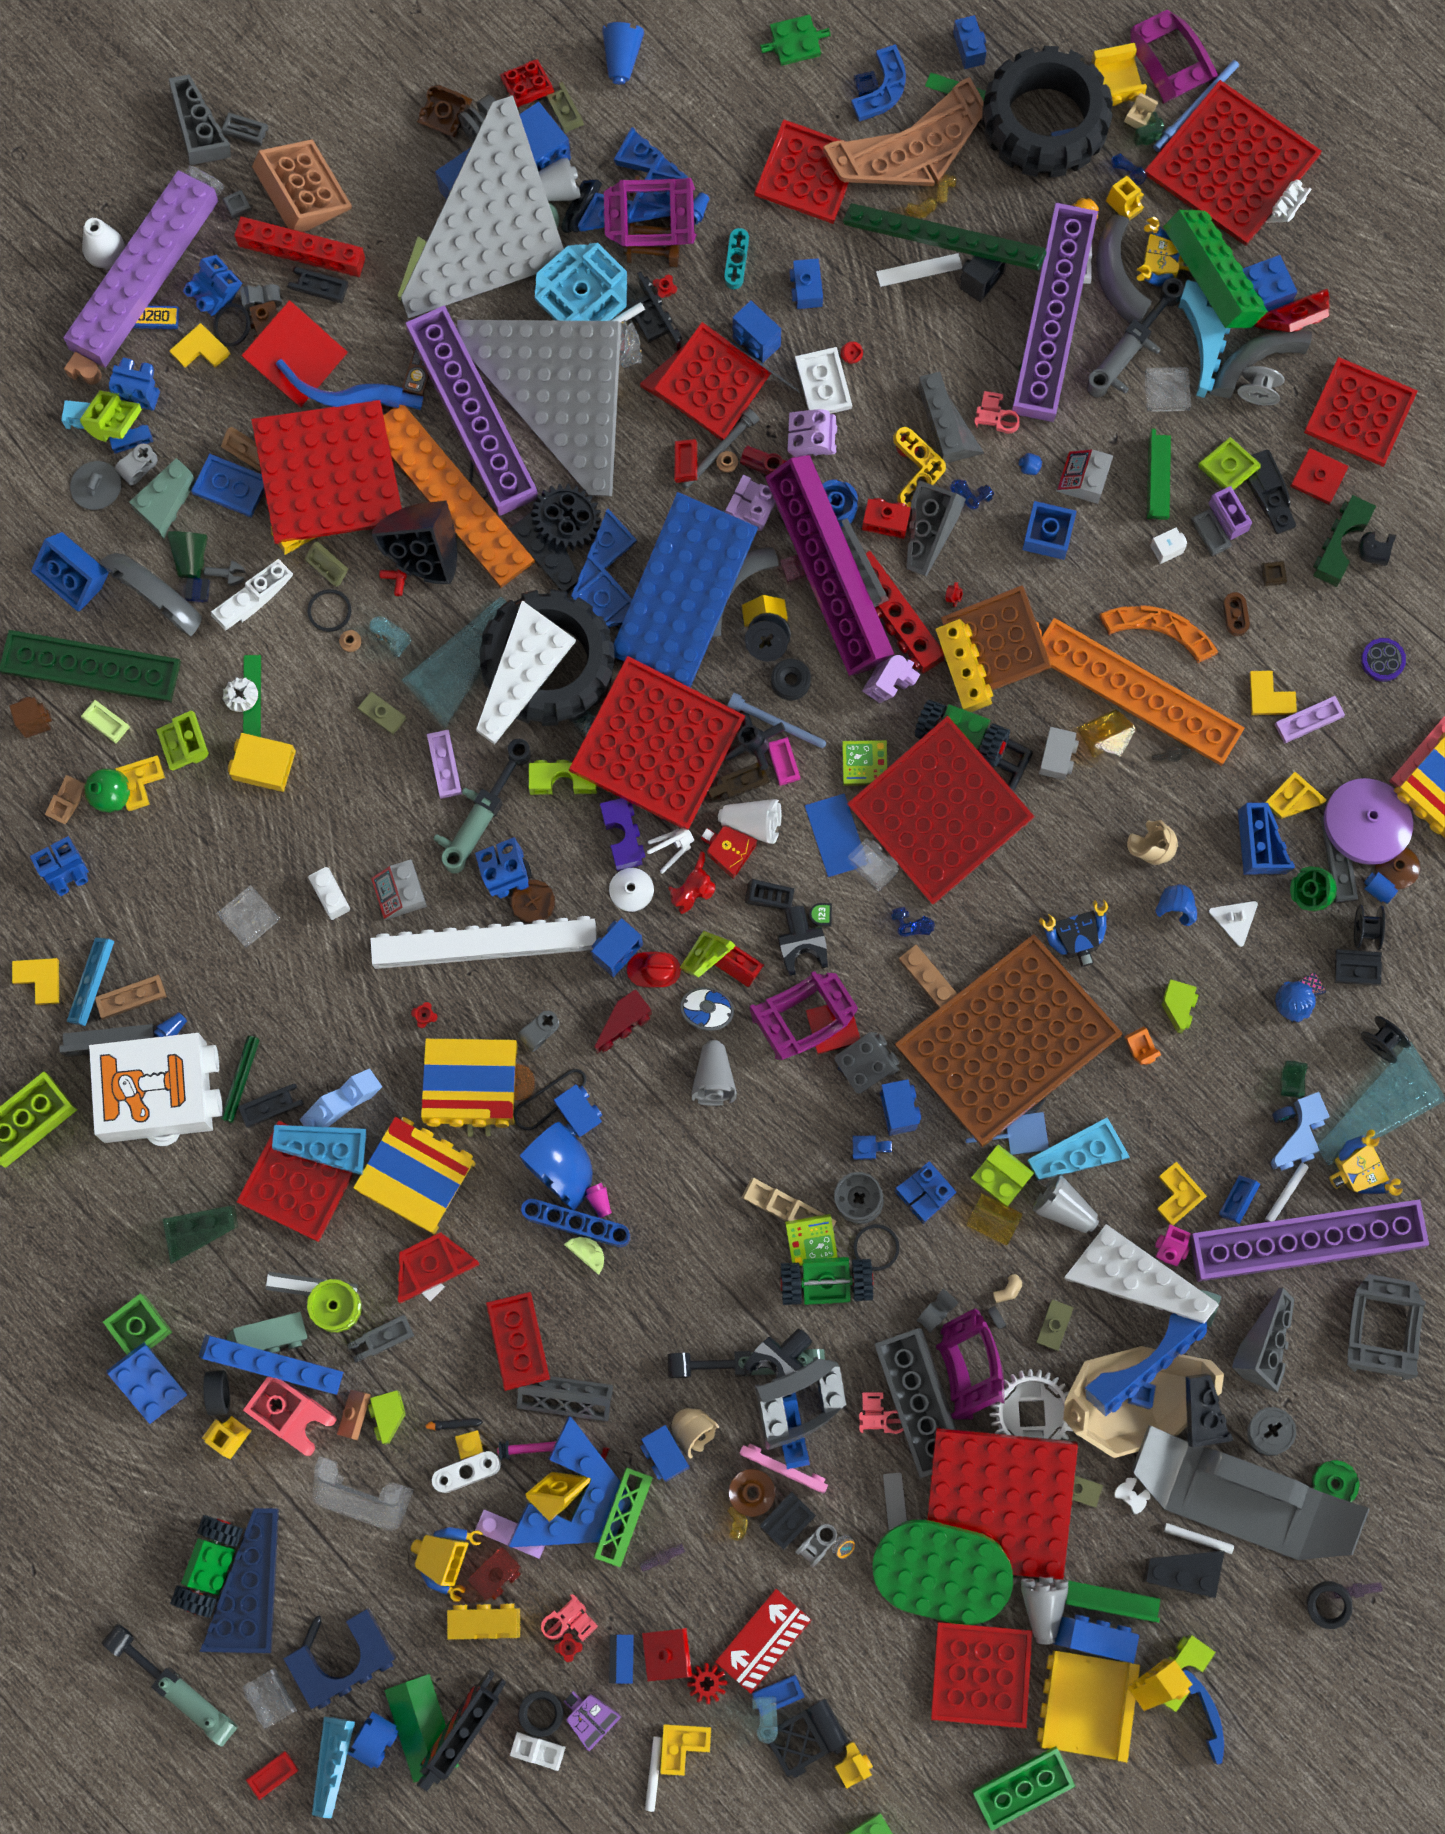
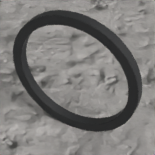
[213,303,251,347]
[307,589,352,632]
[853,1224,900,1271]

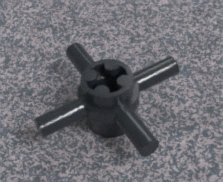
[725,713,785,770]

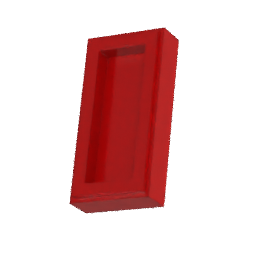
[674,439,697,483]
[246,1751,299,1800]

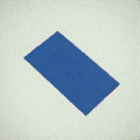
[805,793,868,877]

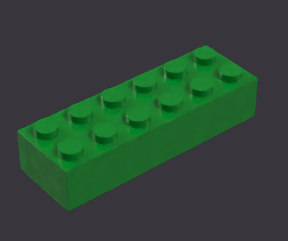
[1163,210,1268,328]

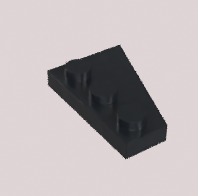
[1185,1373,1233,1448]

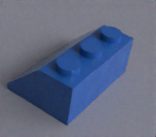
[31,532,109,612]

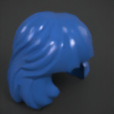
[1155,884,1197,926]
[1275,981,1316,1023]

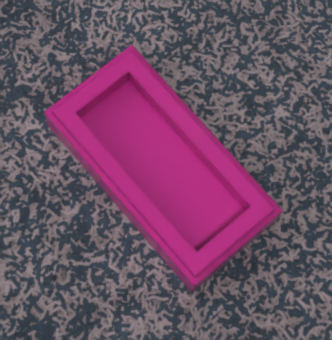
[768,737,800,786]

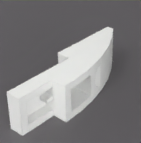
[211,559,293,631]

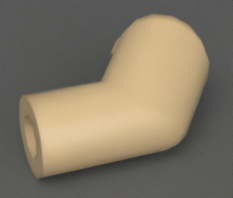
[993,1274,1022,1303]

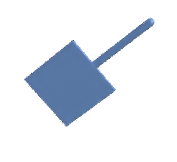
[965,1112,1049,1155]

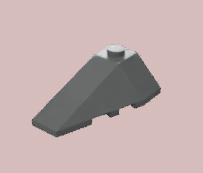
[906,481,966,576]
[1232,1288,1294,1392]

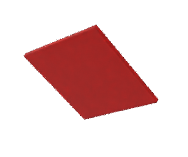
[242,300,348,408]

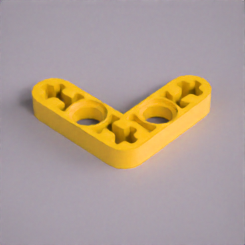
[893,427,946,507]

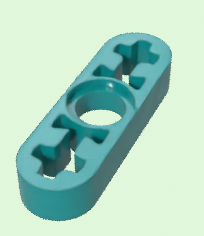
[724,228,749,289]

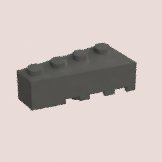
[169,74,231,165]

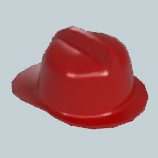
[627,952,681,987]

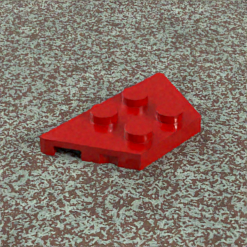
[1254,289,1330,332]
[398,1232,480,1304]

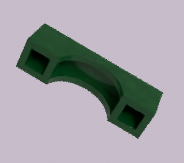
[1313,495,1376,587]

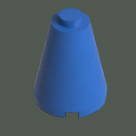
[602,22,644,85]

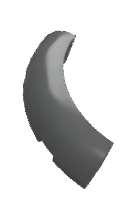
[1096,215,1152,324]
[1210,330,1312,399]
[711,547,778,639]
[99,553,202,637]

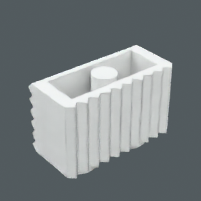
[308,867,350,920]

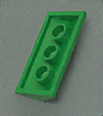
[384,1674,459,1783]
[972,1746,1075,1831]

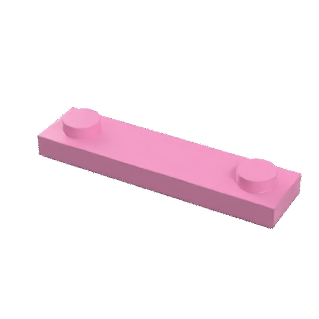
[740,1443,828,1494]

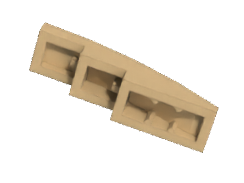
[741,1178,836,1227]

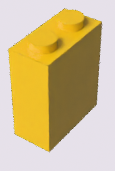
[228,733,296,792]

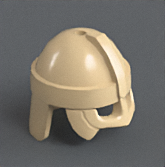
[1127,820,1178,865]
[671,1408,719,1459]

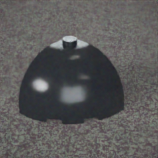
[372,501,457,584]

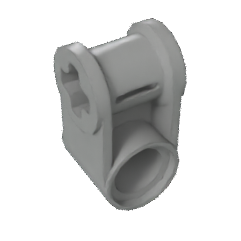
[115,443,158,485]
[795,1524,837,1568]

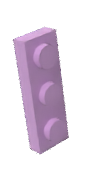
[1275,696,1345,744]
[427,730,462,799]
[475,1510,545,1559]

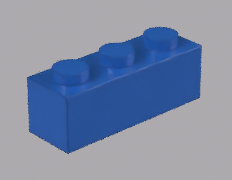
[109,425,154,454]

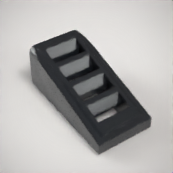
[745,879,794,910]

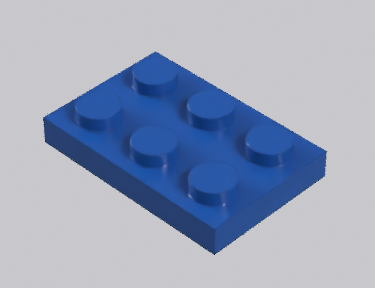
[191,454,264,518]
[107,1342,187,1424]

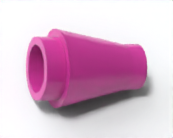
[585,1183,612,1218]

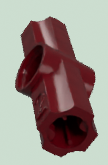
[740,445,786,476]

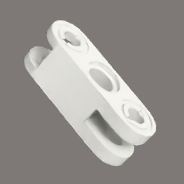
[432,1451,501,1493]

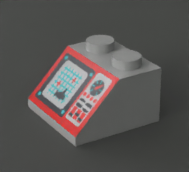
[1057,449,1113,504]
[371,859,427,920]

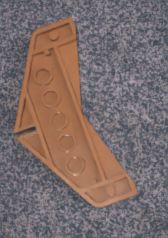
[823,77,984,186]

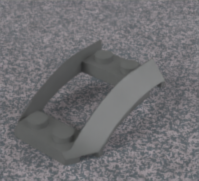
[1347,1274,1426,1381]
[755,1357,846,1450]

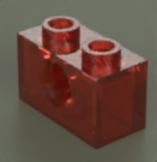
[467,1546,522,1601]

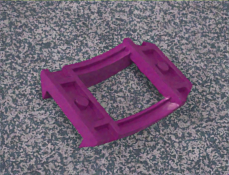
[1130,10,1219,104]
[604,178,697,246]
[750,971,858,1060]
[936,1308,1005,1420]

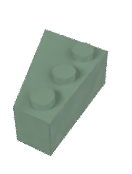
[129,458,196,539]
[226,1312,308,1353]

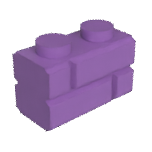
[1208,486,1252,540]

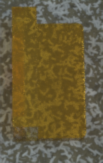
[967,1194,1023,1245]

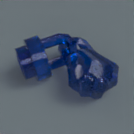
[1111,153,1146,185]
[950,479,995,510]
[891,907,935,937]

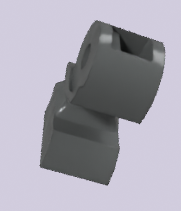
[240,284,282,313]
[916,1288,959,1333]

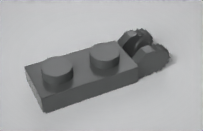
[347,1315,415,1363]

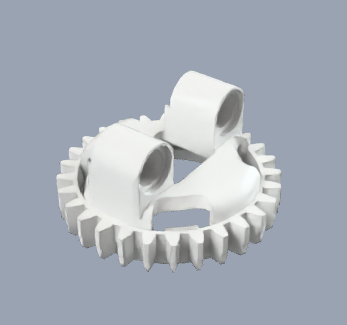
[989,1369,1073,1440]

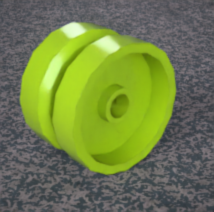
[307,1279,362,1333]

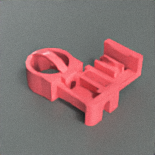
[975,391,1020,434]
[859,1392,904,1434]
[541,1594,598,1642]

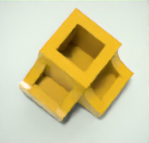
[1106,176,1144,221]
[202,1416,252,1459]
[834,1741,873,1789]

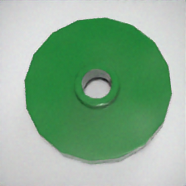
[1311,1460,1360,1502]

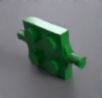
[760,14,831,66]

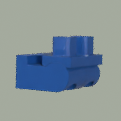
[183,255,242,316]
[109,357,160,411]
[30,836,89,896]
[475,837,529,899]
[894,1161,957,1224]

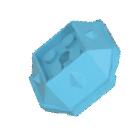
[535,243,627,321]

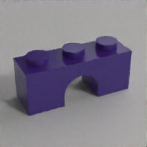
[600,798,645,871]

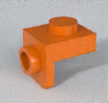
[1124,1026,1161,1065]

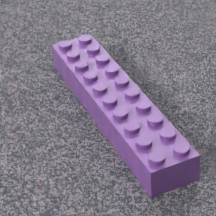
[63,170,218,368]
[1012,203,1098,422]
[406,305,538,516]
[1189,1199,1429,1282]

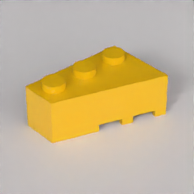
[447,1604,520,1640]
[1127,1659,1192,1711]

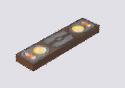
[402,312,429,396]

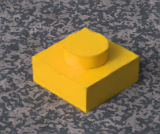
[455,1430,484,1460]

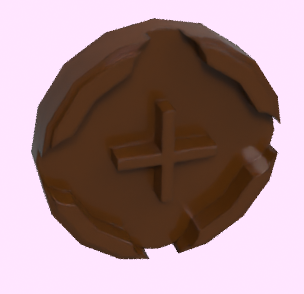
[511,880,555,924]

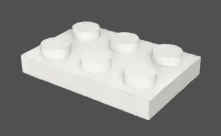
[795,347,852,414]

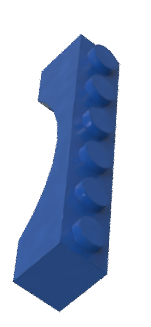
[1085,1313,1207,1417]
[198,1334,343,1395]

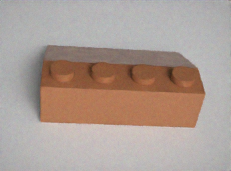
[252,139,352,232]

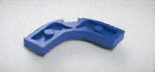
[851,44,906,122]

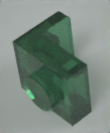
[1134,111,1164,146]
[1280,1061,1308,1098]

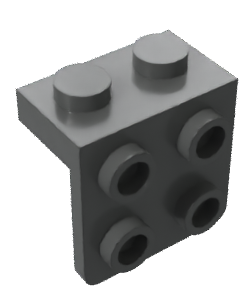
[835,1032,901,1093]

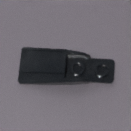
[1246,449,1296,534]

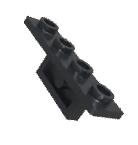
[628,271,682,351]

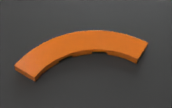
[1099,606,1218,663]

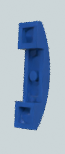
[1182,1669,1224,1765]

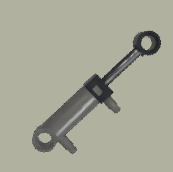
[1087,278,1184,397]

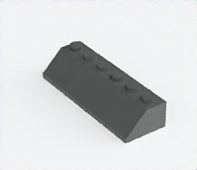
[875,1329,957,1478]

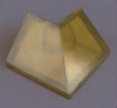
[1077,709,1136,758]

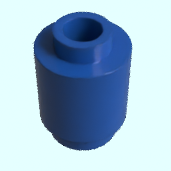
[1364,872,1398,904]

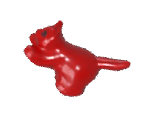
[668,852,715,914]

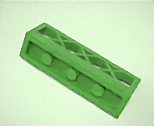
[593,1467,653,1568]

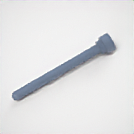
[727,693,826,748]

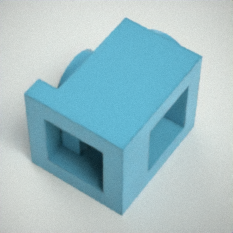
[61,400,91,429]

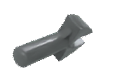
[203,561,246,586]

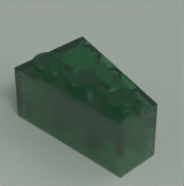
[163,1205,238,1264]

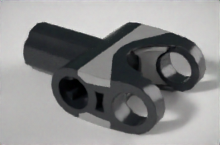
[778,906,828,976]
[743,1328,812,1379]

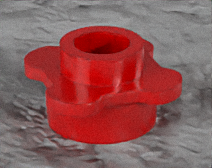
[653,274,677,298]
[946,582,963,607]
[411,1002,438,1028]
[554,1633,583,1662]

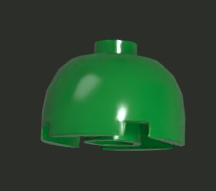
[84,768,130,813]
[1290,866,1337,912]

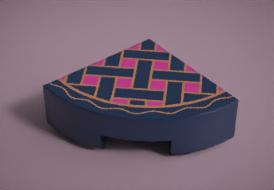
[1300,973,1326,996]

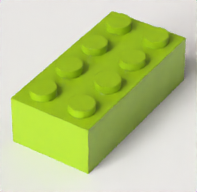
[0,1072,77,1168]

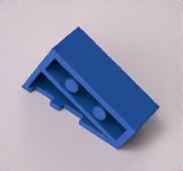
[1238,803,1295,875]
[1053,1614,1139,1663]

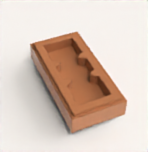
[337,1389,371,1440]

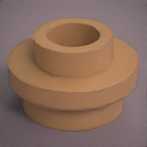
[716,451,738,473]
[339,630,362,652]

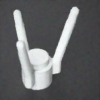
[647,828,694,874]

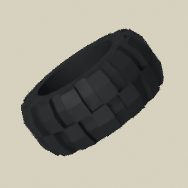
[982,46,1113,178]
[479,589,614,726]

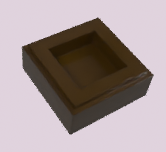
[1261,561,1287,586]

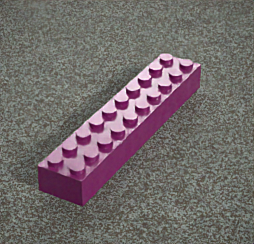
[765,455,894,676]

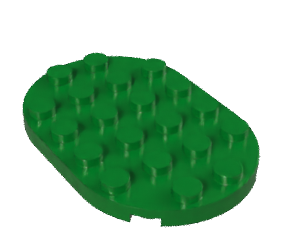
[872,1519,1013,1625]

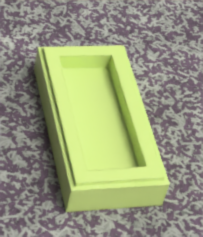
[81,700,130,744]

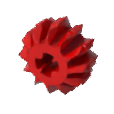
[687,1663,727,1705]

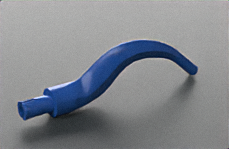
[276,359,424,410]

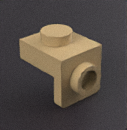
[1124,93,1158,131]

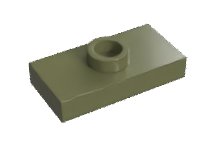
[305,541,348,587]
[358,691,406,735]
[1036,1299,1074,1352]
[1072,1476,1103,1508]

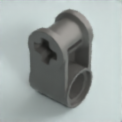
[517,1011,559,1052]

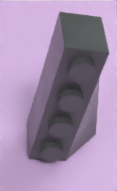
[918,372,984,464]

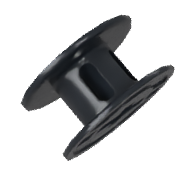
[744,613,791,662]
[1353,904,1385,951]
[1361,1016,1411,1064]

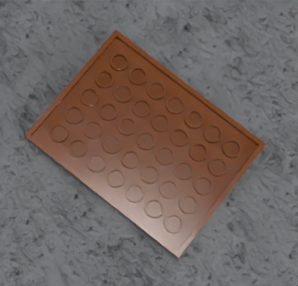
[895,934,1122,1147]

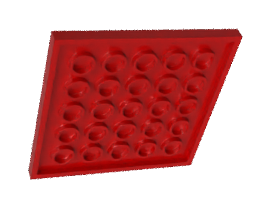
[1144,80,1322,246]
[251,400,402,544]
[569,656,745,830]
[847,716,1035,905]
[927,1428,1078,1580]

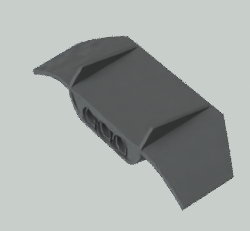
[1132,1425,1370,1560]

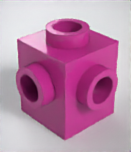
[1155,1224,1191,1266]

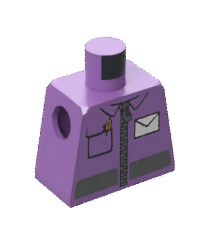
[564,1691,622,1751]

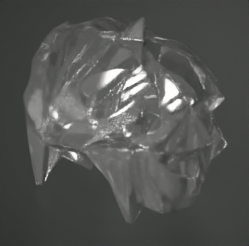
[610,320,643,368]

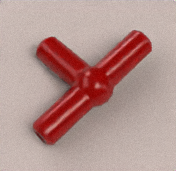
[379,569,407,597]

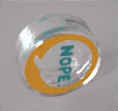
[832,1535,856,1559]

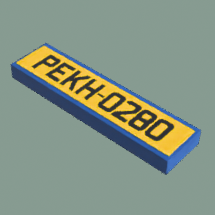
[133,306,180,329]

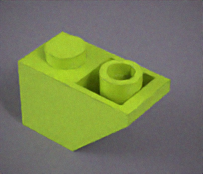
[1161,979,1198,1034]
[368,1390,406,1445]

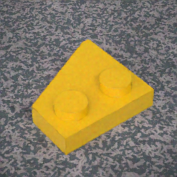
[1265,772,1327,819]

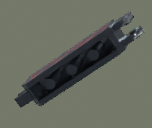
[416,1670,506,1792]

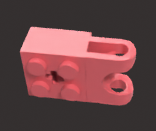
[243,1377,337,1456]

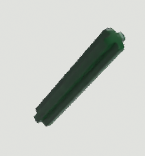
[221,1035,259,1123]

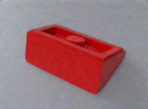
[714,946,764,987]

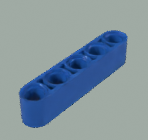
[521,1199,630,1247]

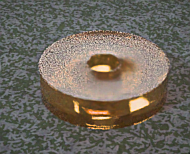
[514,1064,535,1101]

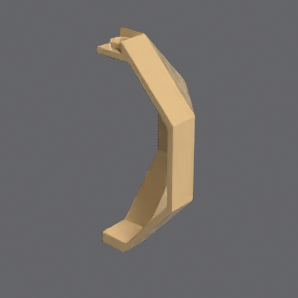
[1063,1346,1224,1458]

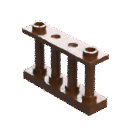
[623,176,680,267]

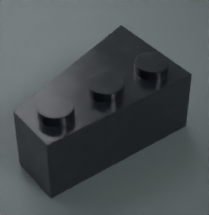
[1142,1551,1225,1598]

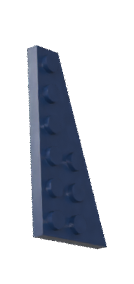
[199,1508,279,1653]

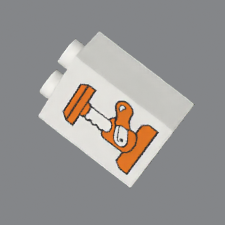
[89,1033,222,1143]

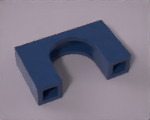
[284,1608,396,1710]

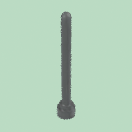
[682,408,760,489]

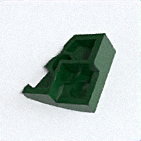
[168,531,208,581]

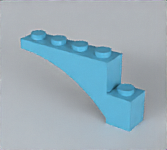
[1178,280,1231,398]

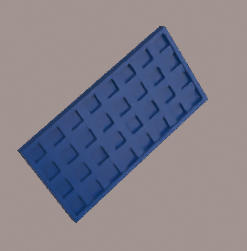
[614,492,758,688]

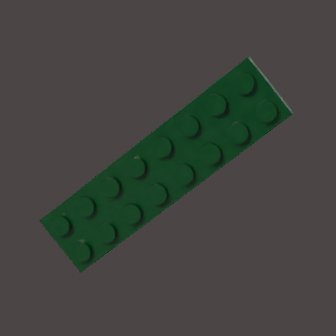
[0,630,181,703]

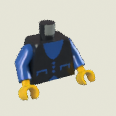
[1039,899,1108,967]

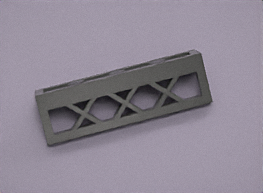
[841,518,889,607]
[59,1024,155,1057]
[517,1376,613,1421]

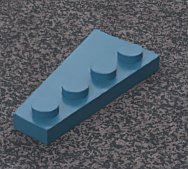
[272,1125,366,1175]

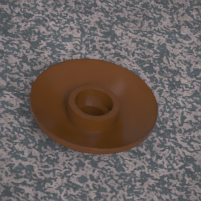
[1375,847,1420,889]
[729,1469,775,1517]

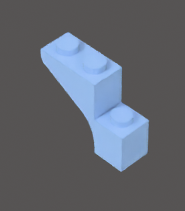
[300,1069,382,1127]
[1271,1092,1330,1171]

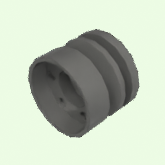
[458,94,496,143]
[834,1172,884,1224]

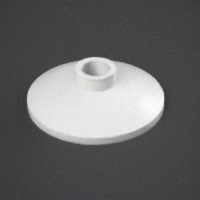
[609,868,654,912]

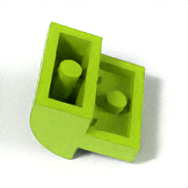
[80,390,142,442]
[156,710,209,771]
[971,1144,1034,1207]

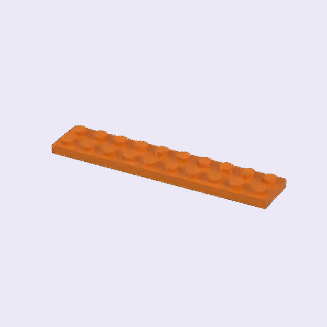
[384,405,535,588]
[1042,618,1245,766]

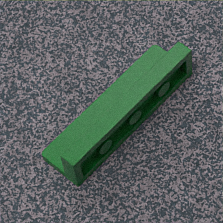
[1147,428,1171,520]
[1065,1580,1161,1623]

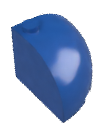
[520,1122,592,1211]

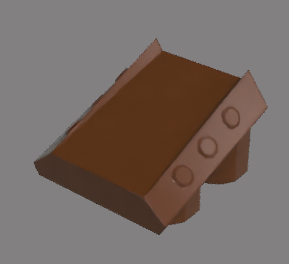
[417,84,473,137]

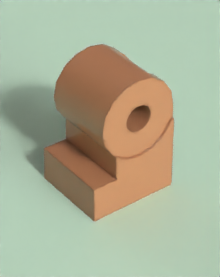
[64,352,102,385]

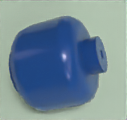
[1018,453,1042,475]

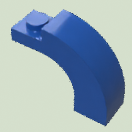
[782,1393,810,1469]

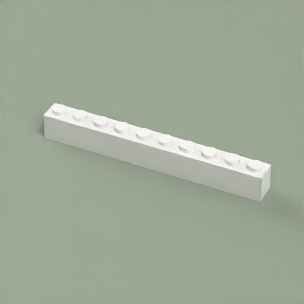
[371,916,597,969]

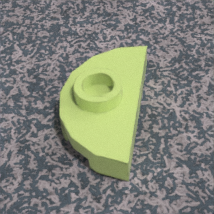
[564,1237,604,1275]

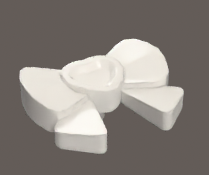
[1114,1478,1150,1514]

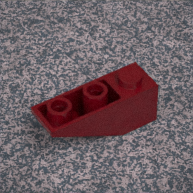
[594,989,652,1053]

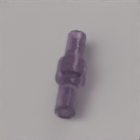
[639,1543,685,1572]
[1334,1582,1383,1599]

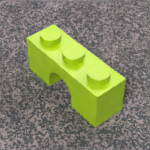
[529,760,597,795]
[1163,1635,1216,1712]

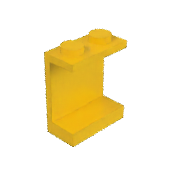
[1091,43,1147,106]

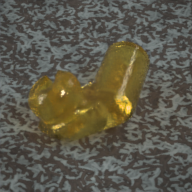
[937,174,956,203]
[905,198,937,218]
[727,1506,748,1541]

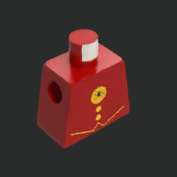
[701,826,757,879]

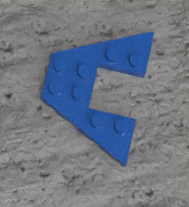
[578,127,688,231]
[571,509,637,628]
[508,1416,631,1547]

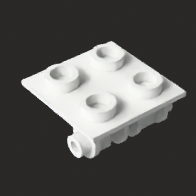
[1265,179,1311,223]

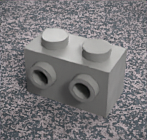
[1039,727,1079,780]

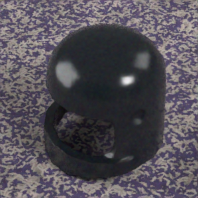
[1358,531,1397,566]

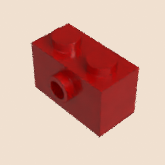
[862,498,911,539]

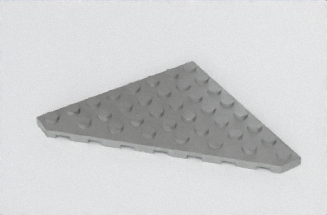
[401,95,564,318]
[457,320,621,496]

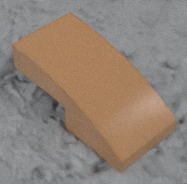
[45,775,85,824]

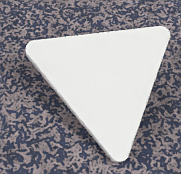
[1209,901,1258,947]

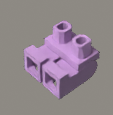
[788,409,837,457]
[725,475,776,531]
[862,655,920,703]

